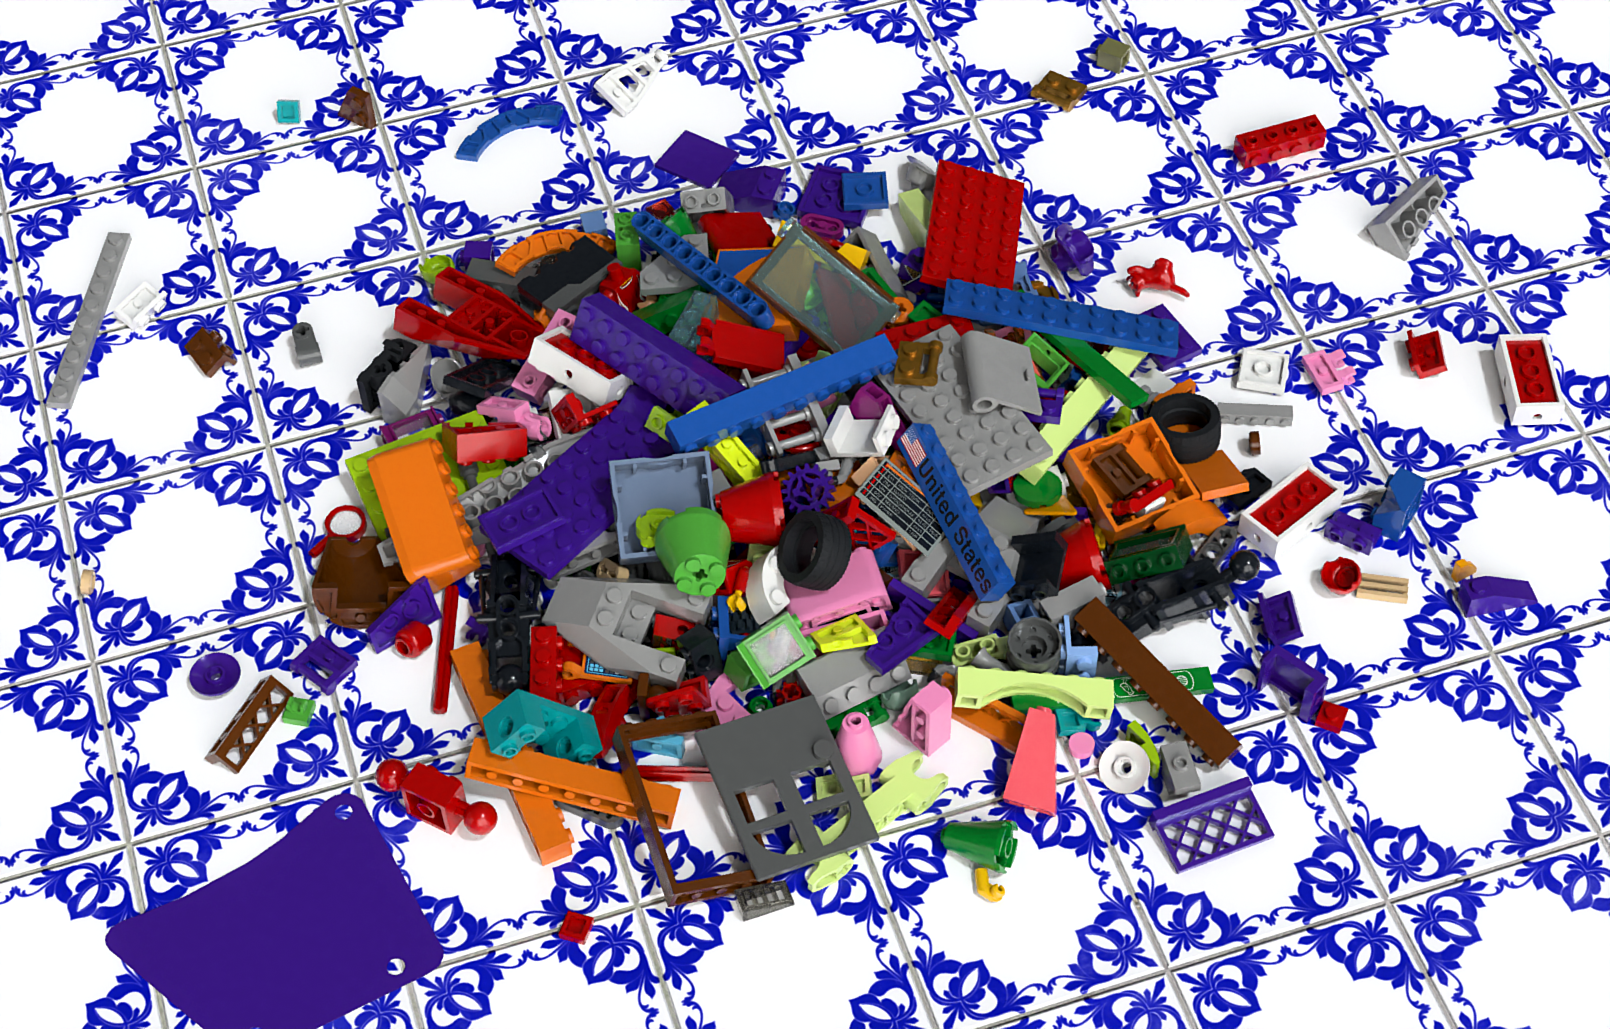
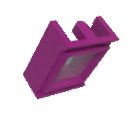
[379,406,444,444]

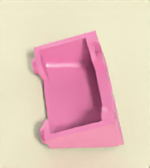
[784,547,893,631]

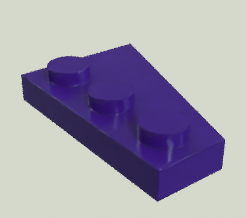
[365,576,442,654]
[865,596,940,676]

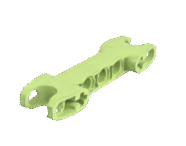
[785,750,949,893]

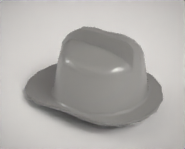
[906,155,935,191]

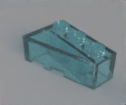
[668,290,719,365]

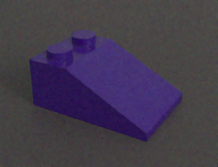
[717,165,786,219]

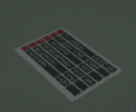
[855,457,945,557]

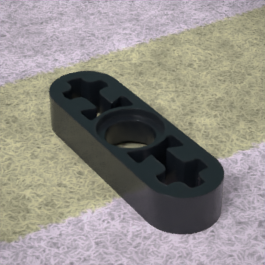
[759,450,817,474]

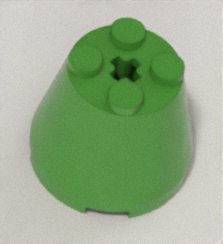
[654,507,731,597]

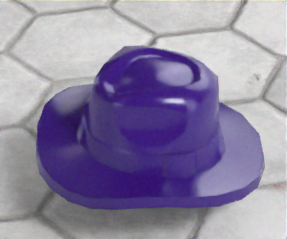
[1049,223,1094,276]

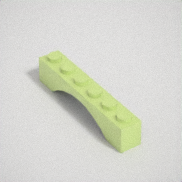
[954,666,1114,720]

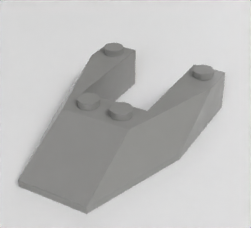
[901,496,1039,638]
[542,577,713,691]

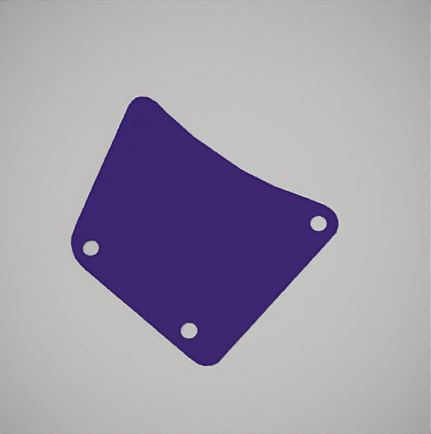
[105,793,444,1029]

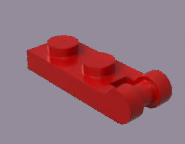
[1112,477,1175,516]

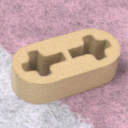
[596,558,629,578]

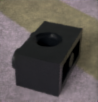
[676,623,724,683]

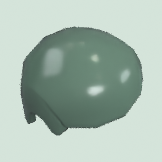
[880,679,919,711]

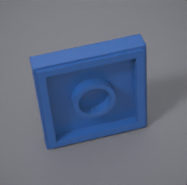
[842,171,889,211]

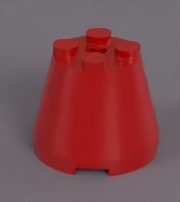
[715,471,786,547]
[1059,517,1112,591]

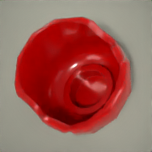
[1320,557,1362,595]

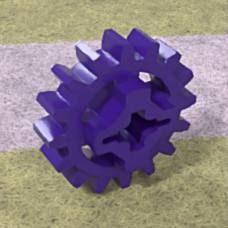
[781,463,836,514]

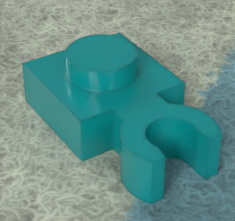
[1053,708,1102,736]

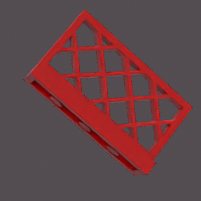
[814,495,896,552]

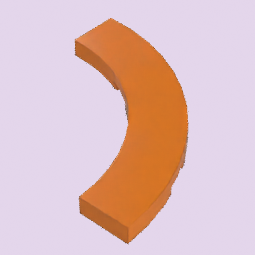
[495,229,616,277]

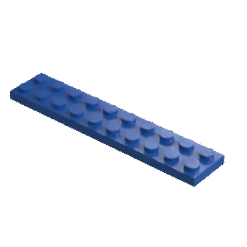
[942,278,1179,358]

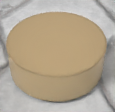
[80,569,96,595]

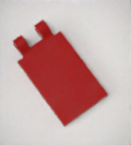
[696,317,784,374]

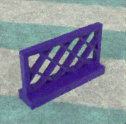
[1148,776,1275,874]

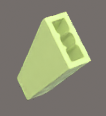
[898,188,931,247]

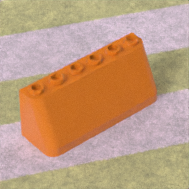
[367,438,482,594]

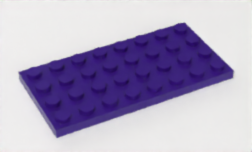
[479,406,676,580]

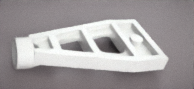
[593,49,669,117]

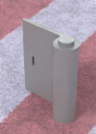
[960,330,1043,416]

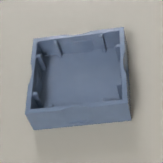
[608,451,716,565]

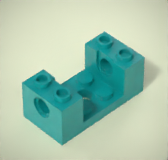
[482,689,603,764]

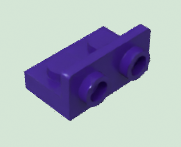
[1324,510,1382,556]

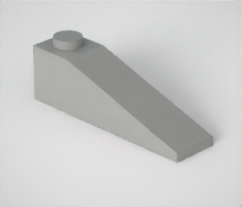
[377,342,432,424]

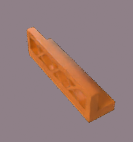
[941,672,1027,753]

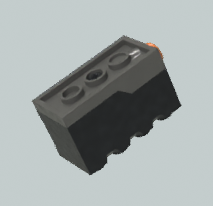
[517,235,623,329]

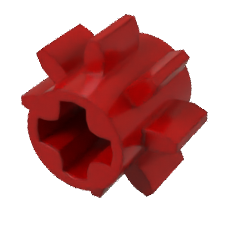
[776,681,804,706]

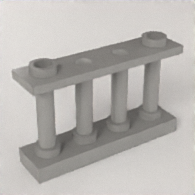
[738,353,829,458]

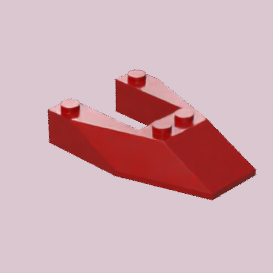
[393,266,545,360]

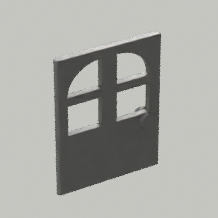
[694,694,880,882]

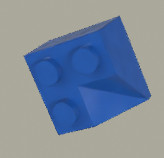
[1370,467,1427,542]

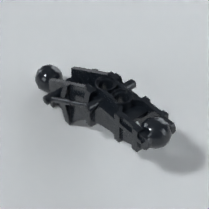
[1070,549,1260,665]
[474,552,542,696]

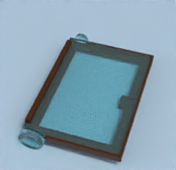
[745,216,901,355]

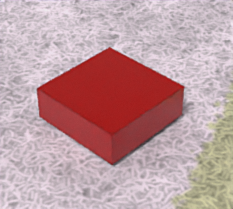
[558,910,594,945]

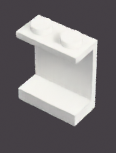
[823,405,900,457]

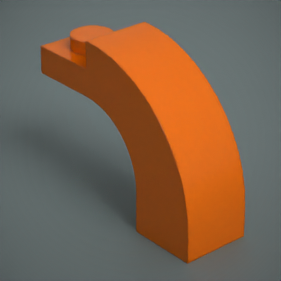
[1146,499,1229,549]

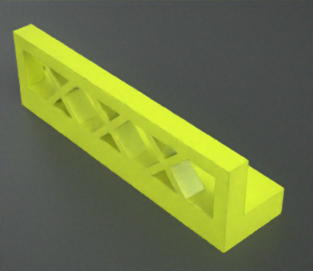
[686,400,762,485]

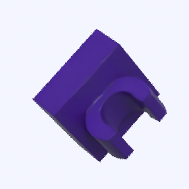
[465,615,488,647]

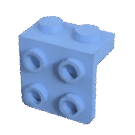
[1058,615,1098,678]

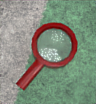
[309,505,367,559]

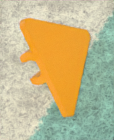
[1024,495,1077,521]

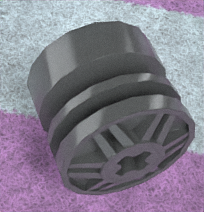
[1006,617,1062,675]

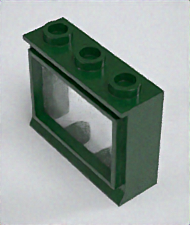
[1104,524,1193,585]

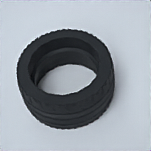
[1148,393,1221,464]
[777,510,852,591]

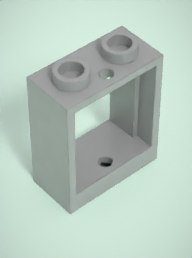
[680,187,735,223]

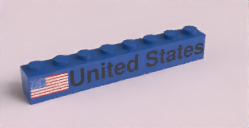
[896,423,1016,601]

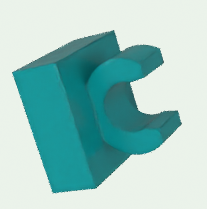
[276,99,301,123]

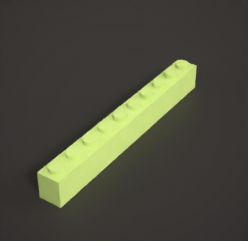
[1019,345,1148,485]

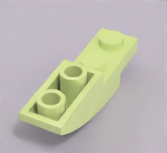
[952,633,1033,668]

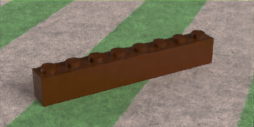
[1074,597,1244,769]

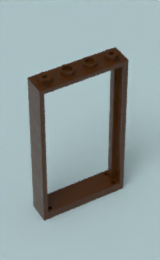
[612,710,774,907]

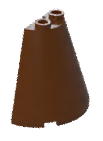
[312,536,412,629]

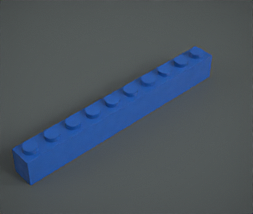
[665,333,898,454]

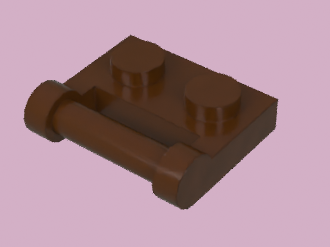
[1090,443,1154,500]

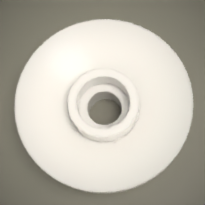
[1099,741,1150,794]

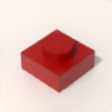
[1314,700,1349,734]

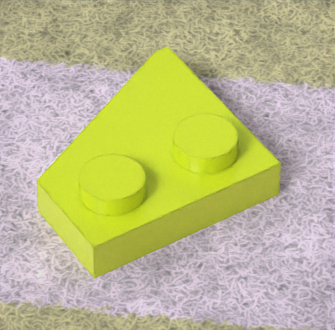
[810,613,878,653]

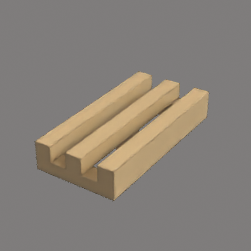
[1356,573,1409,604]

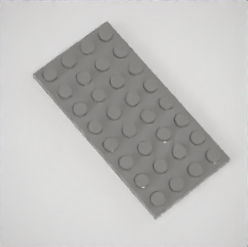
[874,324,1053,497]

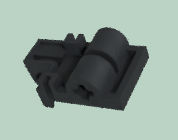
[356,338,418,414]

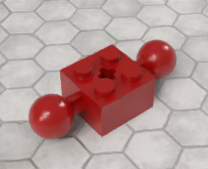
[375,758,498,835]

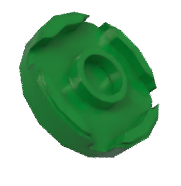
[1013,471,1062,508]

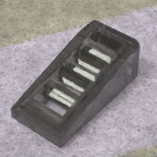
[734,880,795,922]

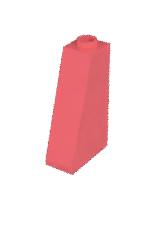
[1003,706,1057,817]

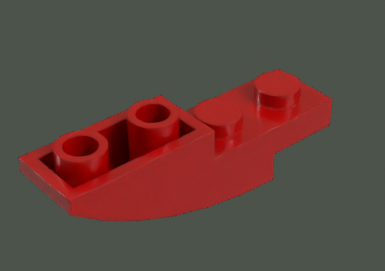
[590,678,638,759]

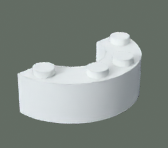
[746,546,816,625]

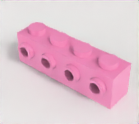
[511,308,576,406]

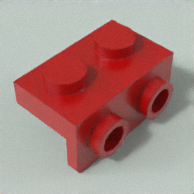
[1405,330,1448,379]

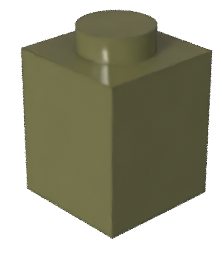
[1096,37,1131,74]

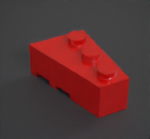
[442,422,527,466]

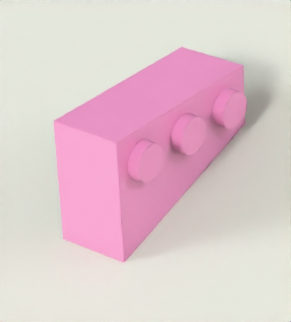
[892,680,952,757]

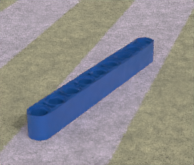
[631,211,775,330]

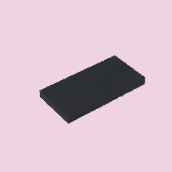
[443,358,522,399]

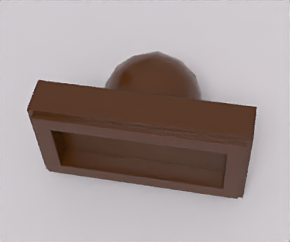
[637,673,669,721]

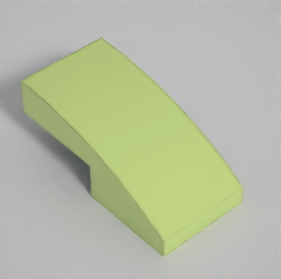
[815,773,873,801]

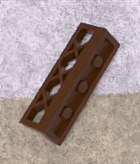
[205,675,294,774]

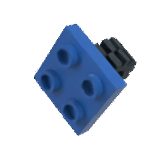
[709,596,768,667]

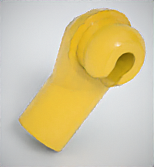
[974,867,1005,902]

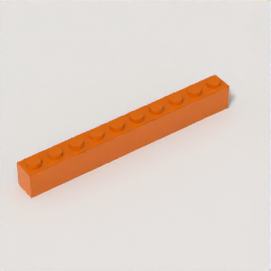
[450,641,575,866]

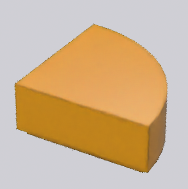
[1451,559,1477,583]

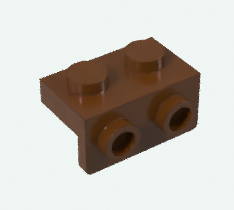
[184,327,238,378]

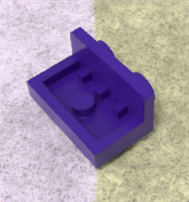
[1256,590,1304,646]

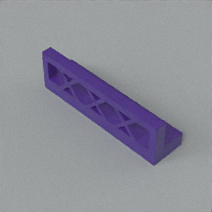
[874,578,979,644]

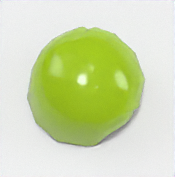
[418,255,455,285]

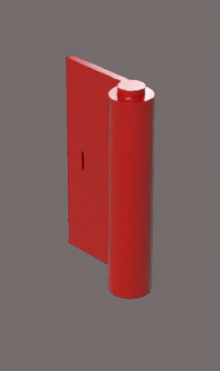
[697,212,776,257]

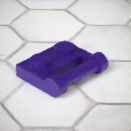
[1021,387,1065,425]
[290,634,358,696]

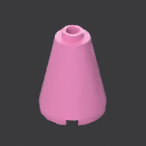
[835,712,882,776]

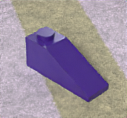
[1457,576,1538,618]

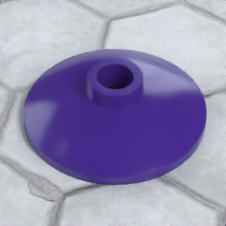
[189,652,241,696]

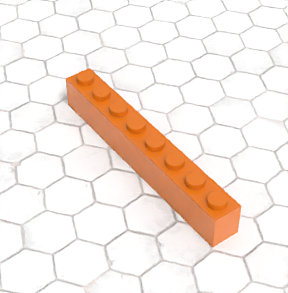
[464,737,681,829]

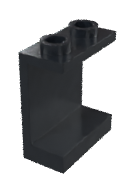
[1006,531,1068,601]

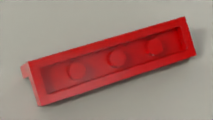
[923,586,979,640]

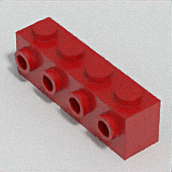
[1233,114,1327,169]
[530,626,564,705]

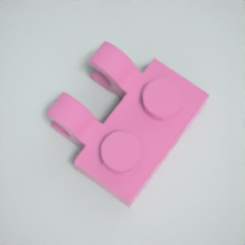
[1302,349,1356,396]

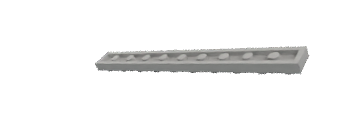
[46,232,132,409]

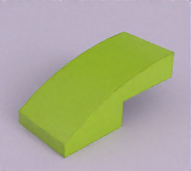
[1125,720,1160,779]

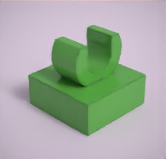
[282,696,316,727]

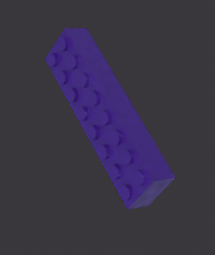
[570,292,747,415]

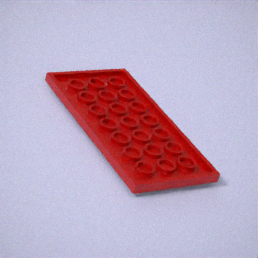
[919,159,1025,291]

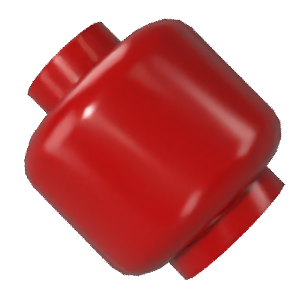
[395,621,433,658]

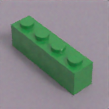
[632,284,708,334]

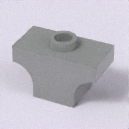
[1160,741,1201,795]

